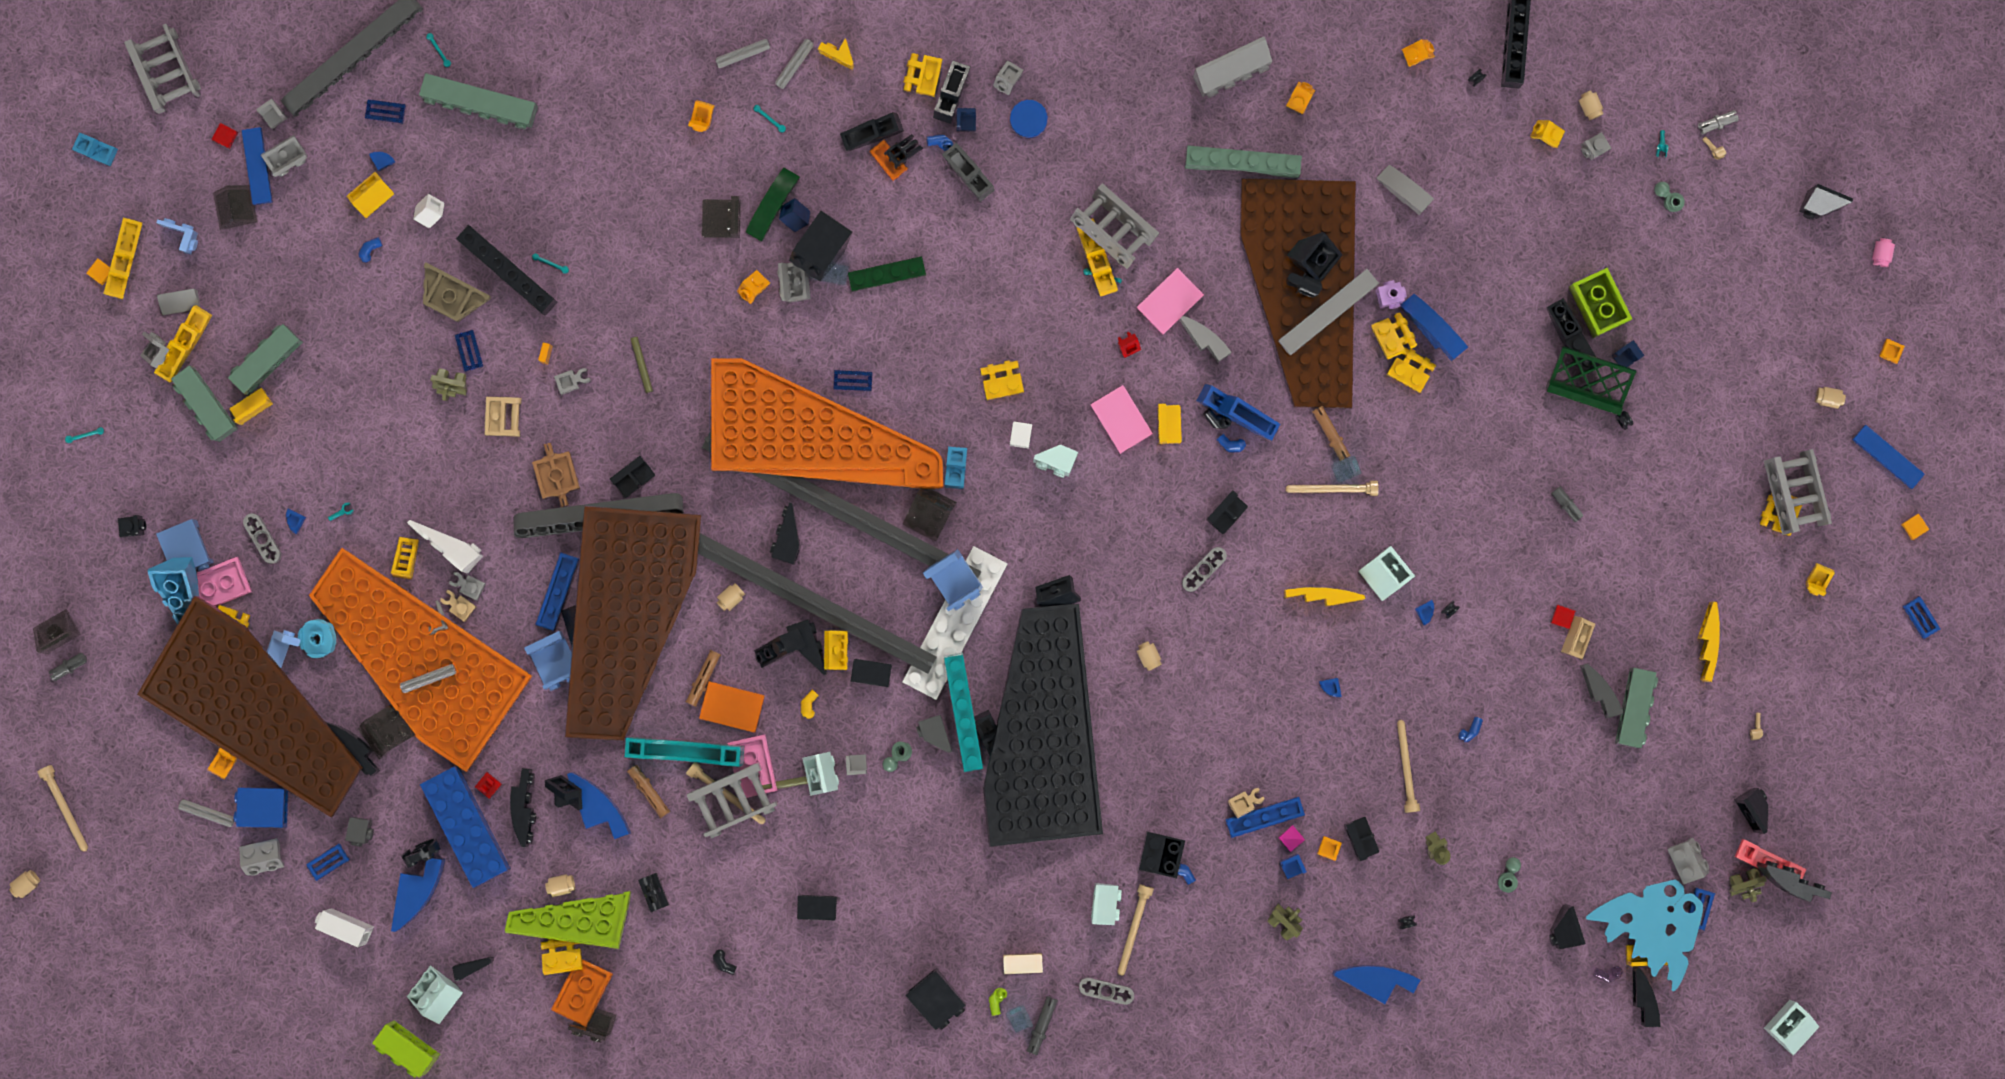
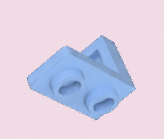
[156,218,198,255]
[267,630,301,668]

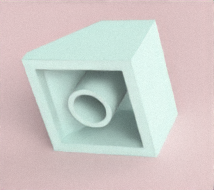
[802,752,839,796]
[1091,883,1122,925]

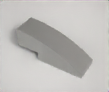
[1376,165,1434,215]
[1179,316,1232,363]

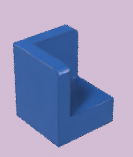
[1279,854,1307,879]

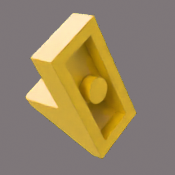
[818,38,854,70]

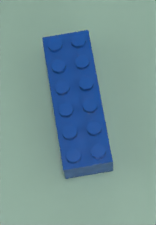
[420,766,511,888]

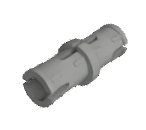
[1698,110,1739,135]

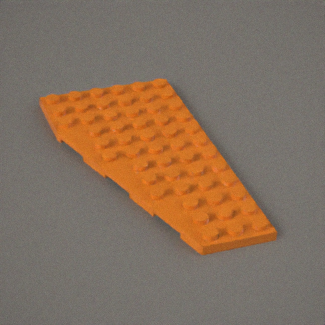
[309,548,532,772]

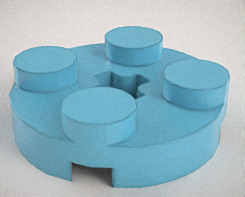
[298,619,336,658]

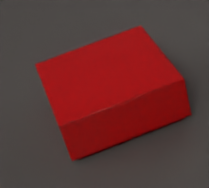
[211,123,238,149]
[1551,605,1576,629]

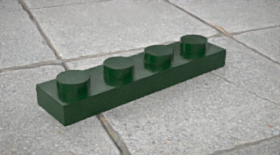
[848,256,926,292]

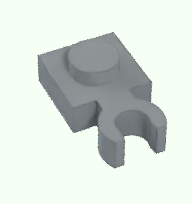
[554,368,591,395]
[449,572,486,601]

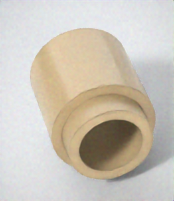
[1579,91,1603,121]
[1815,387,1846,409]
[716,583,745,611]
[1136,641,1162,671]
[9,870,40,898]
[545,874,575,897]

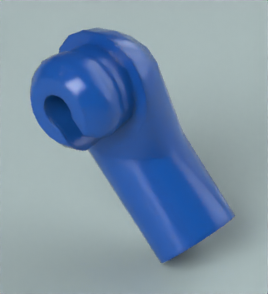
[926,135,954,151]
[358,237,383,262]
[1217,433,1246,452]
[1458,717,1483,742]
[1178,864,1196,885]

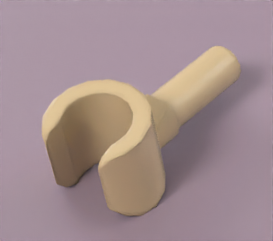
[1702,137,1726,160]
[1750,713,1763,740]

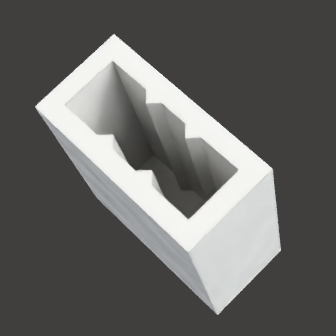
[315,908,374,947]

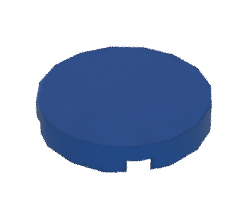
[1010,100,1048,138]

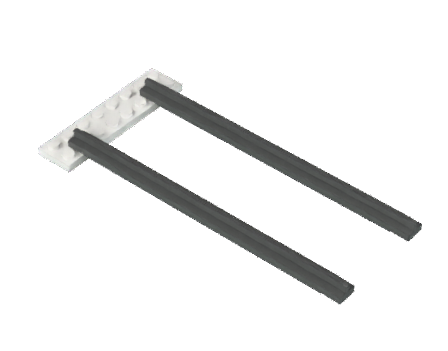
[698,431,1008,700]

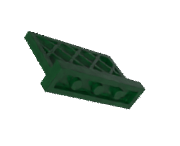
[1546,346,1636,415]

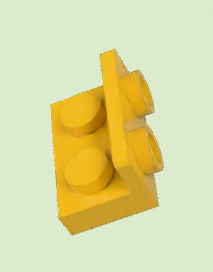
[824,631,848,670]

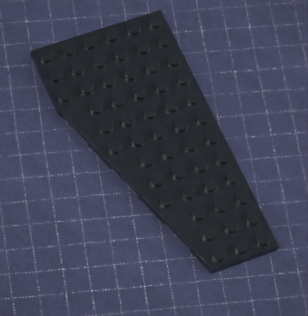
[983,604,1103,847]

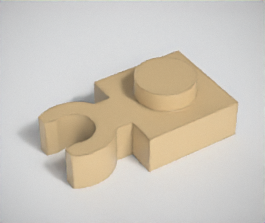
[440,590,476,622]
[1228,788,1265,819]

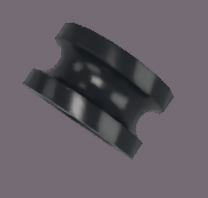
[1468,68,1487,87]
[1615,411,1634,430]
[1441,601,1460,619]
[1398,915,1417,929]

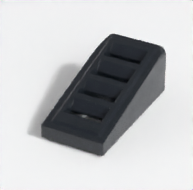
[452,957,494,982]

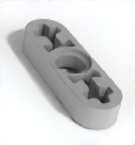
[243,514,282,564]
[1182,547,1227,592]
[1079,977,1134,1005]

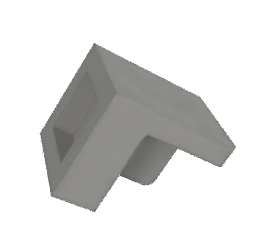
[256,99,288,129]
[846,754,867,775]

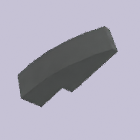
[942,142,995,202]
[1580,664,1624,718]

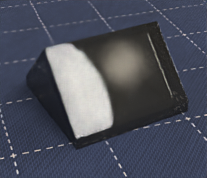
[213,185,258,230]
[33,609,81,654]

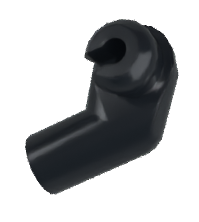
[1203,408,1231,429]
[713,949,737,975]

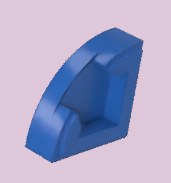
[369,152,395,171]
[286,508,306,534]
[1415,600,1434,626]
[1319,678,1342,697]

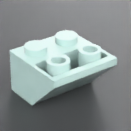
[1033,445,1078,478]
[1358,546,1415,601]
[407,965,463,1024]
[1764,1000,1819,1055]

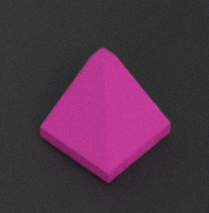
[1278,825,1305,852]

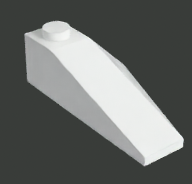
[407,520,483,573]

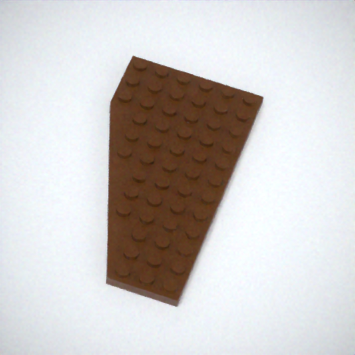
[1240,179,1356,408]
[565,506,701,741]
[137,596,363,817]

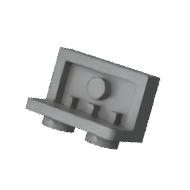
[261,135,307,177]
[777,263,811,302]
[140,331,169,368]
[1667,837,1709,885]
[239,838,284,876]

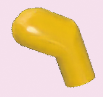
[801,689,819,719]

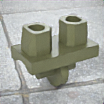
[430,368,467,401]
[1425,831,1451,865]
[1729,868,1767,903]
[1267,903,1303,941]

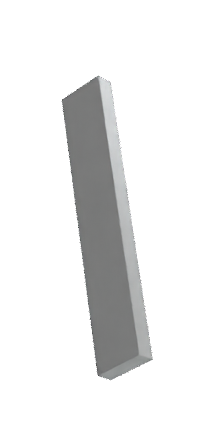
[1278,269,1379,356]

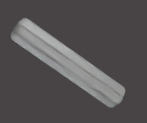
[715,39,770,68]
[775,39,814,89]
[400,664,456,693]
[178,800,234,827]

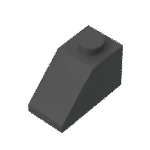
[916,715,952,753]

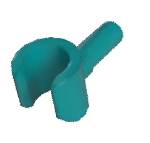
[1656,130,1669,157]
[328,502,354,521]

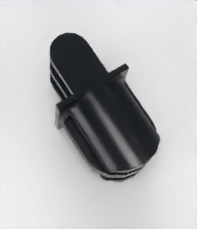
[884,134,923,169]
[1286,273,1322,298]

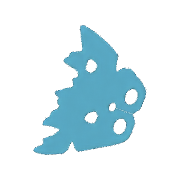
[1586,879,1703,992]

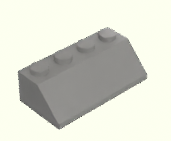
[1193,37,1272,98]

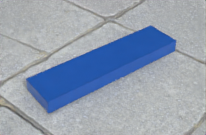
[242,127,273,205]
[1852,425,1925,489]
[535,552,579,631]
[1225,797,1305,838]

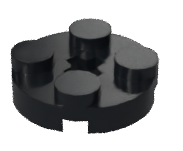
[401,839,441,868]

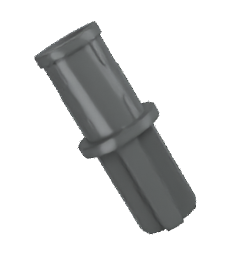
[1551,486,1583,522]
[49,653,87,681]

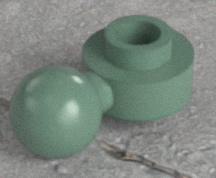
[1654,182,1685,212]
[882,741,912,772]
[1498,857,1521,893]

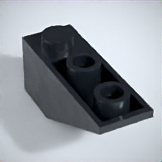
[770,502,801,565]
[786,619,827,675]
[754,629,806,668]

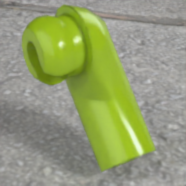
[989,988,1007,1016]

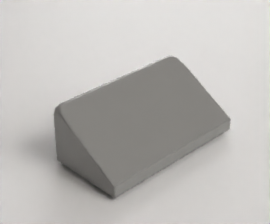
[157,289,200,316]

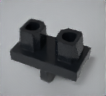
[638,872,669,912]

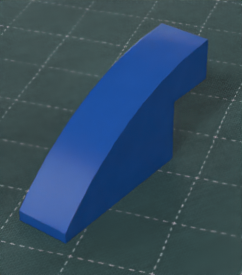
[1401,294,1468,361]
[1196,384,1281,441]
[567,772,631,839]
[391,857,445,932]
[1332,965,1421,1004]

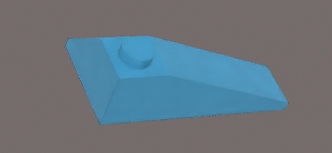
[147,557,200,624]

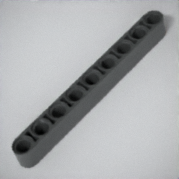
[281,0,423,117]
[513,493,684,538]

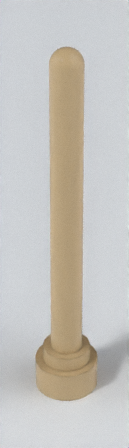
[1286,481,1378,496]
[1397,720,1420,813]
[686,762,766,824]
[37,765,88,851]
[1118,884,1154,976]

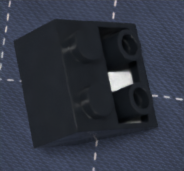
[1138,831,1185,879]

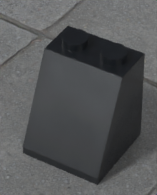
[789,211,852,282]
[905,968,966,1030]

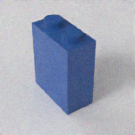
[234,788,288,828]

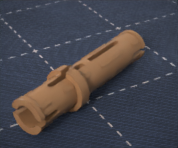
[1312,406,1351,462]
[685,650,721,707]
[627,765,670,819]

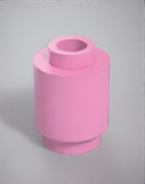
[1872,238,1895,267]

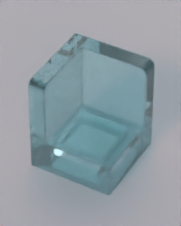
[1331,456,1362,483]
[1006,1004,1033,1032]

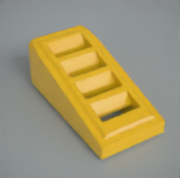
[391,537,419,580]

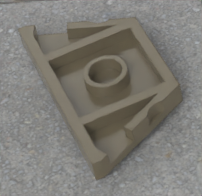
[423,262,491,322]

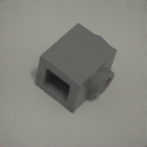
[345,817,374,847]

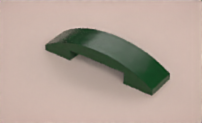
[746,168,800,242]

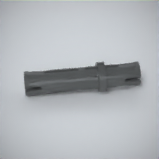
[1026,996,1058,1055]

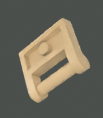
[485,397,522,437]

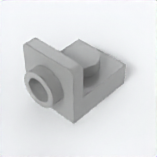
[993,61,1024,95]
[1581,132,1611,160]

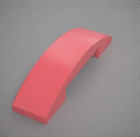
[1735,839,1806,879]

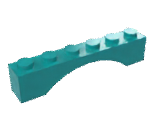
[944,653,983,772]
[624,737,745,767]

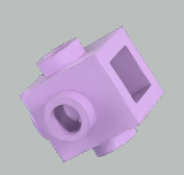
[1375,280,1407,309]

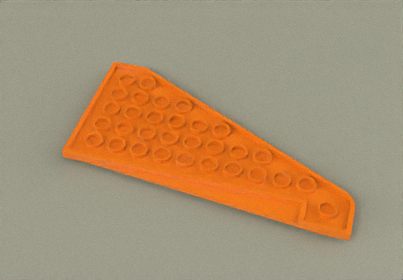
[711,358,943,489]

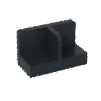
[610,456,655,498]
[1206,490,1248,534]
[1035,575,1081,607]
[850,659,892,687]
[545,775,582,810]
[1344,817,1379,862]
[797,895,838,921]

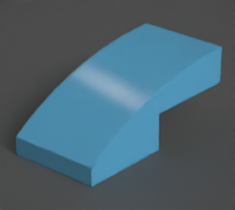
[72,133,118,166]
[945,446,967,489]

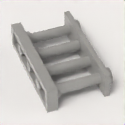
[124,24,201,114]
[1070,183,1159,269]
[1764,449,1832,535]
[687,762,778,838]

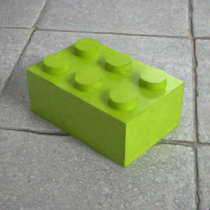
[1568,268,1632,338]
[372,1020,441,1078]

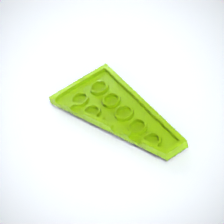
[504,891,631,949]

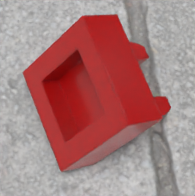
[1118,332,1141,358]
[475,772,502,799]

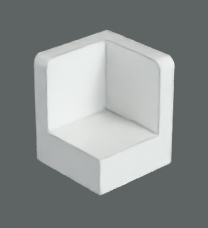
[413,194,444,228]
[1010,422,1032,449]

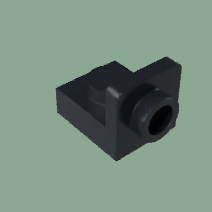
[118,515,147,538]

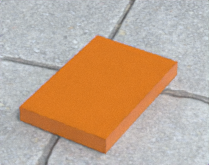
[699,681,765,733]
[551,959,613,1027]

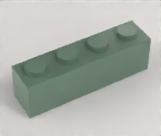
[228,324,303,396]
[171,365,238,442]
[1615,668,1658,748]

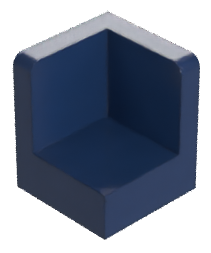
[957,108,976,132]
[779,198,810,232]
[1611,340,1645,367]

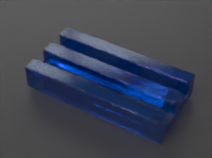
[365,99,406,124]
[455,330,484,372]
[833,370,873,391]

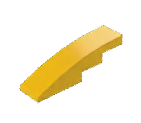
[103,217,142,299]
[1076,218,1118,297]
[154,305,212,382]
[1284,587,1365,607]
[1698,601,1720,682]

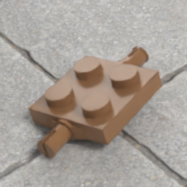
[532,443,580,507]

